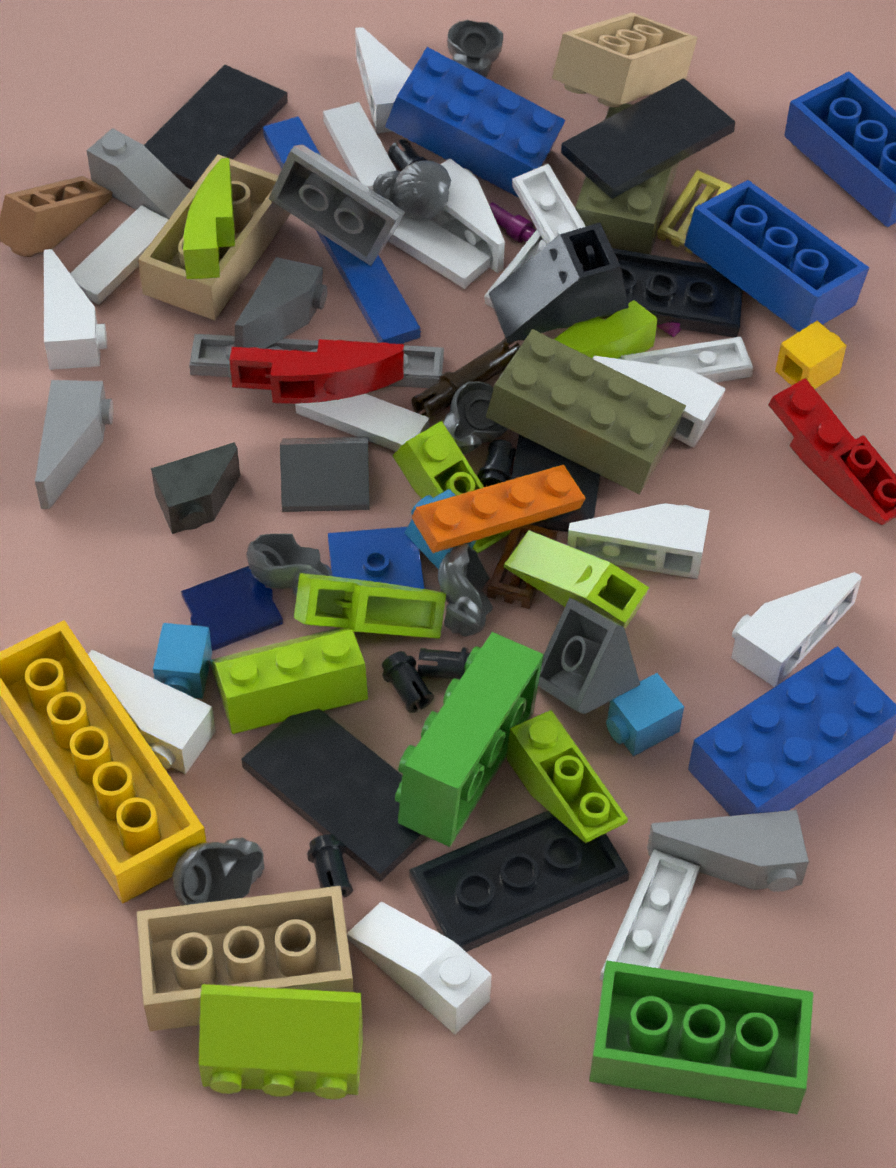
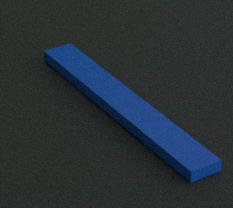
[263,116,421,344]

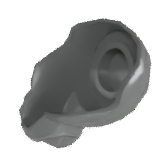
[447,20,504,77]
[373,160,451,220]
[443,381,508,455]
[246,534,332,596]
[438,544,493,637]
[172,837,265,906]

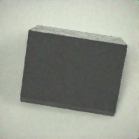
[280,437,370,512]
[538,598,640,714]

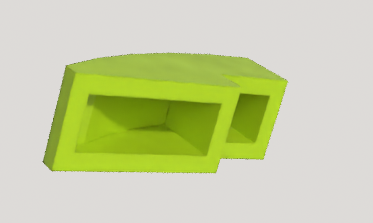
[183,158,235,280]
[554,300,658,359]
[294,573,446,639]

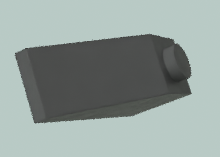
[235,257,328,349]

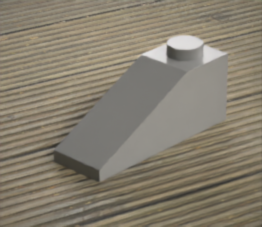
[86,128,190,219]
[35,380,113,509]
[647,810,809,892]

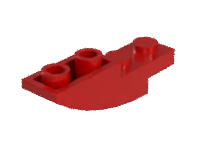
[229,339,404,404]
[768,378,896,526]

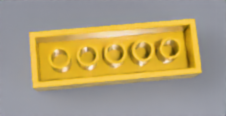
[0,620,207,904]

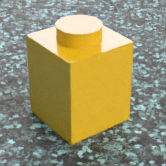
[775,320,847,389]

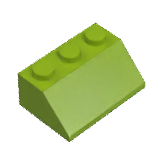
[210,627,368,734]
[199,984,363,1099]

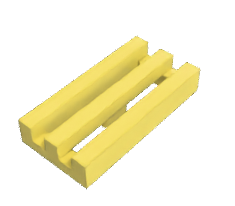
[657,170,732,254]

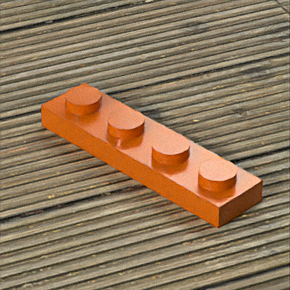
[411,465,586,553]

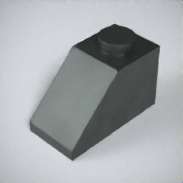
[151,442,240,534]

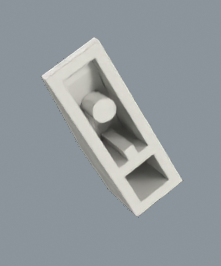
[355,27,412,134]
[430,159,505,273]
[44,249,107,370]
[592,356,726,448]
[567,503,710,579]
[731,572,862,687]
[88,650,216,774]
[347,902,492,1034]

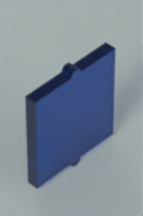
[181,566,283,651]

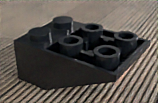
[489,223,629,343]

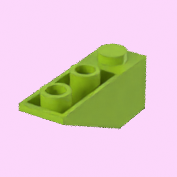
[392,421,511,554]
[503,530,649,629]
[507,710,628,843]

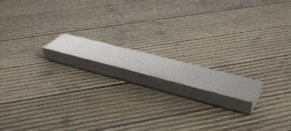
[189,334,444,388]

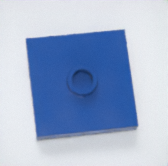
[328,527,424,589]

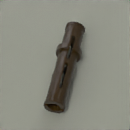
[411,338,520,419]

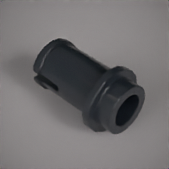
[388,139,428,171]
[477,439,516,487]
[418,647,470,680]
[382,651,434,713]
[307,834,353,898]

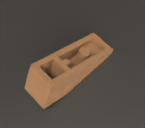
[0,176,113,257]

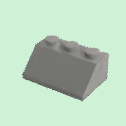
[268,144,405,266]

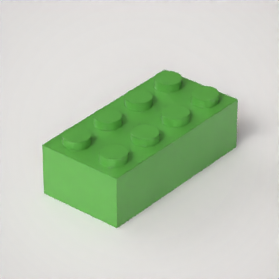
[395,632,544,847]
[589,960,813,1114]

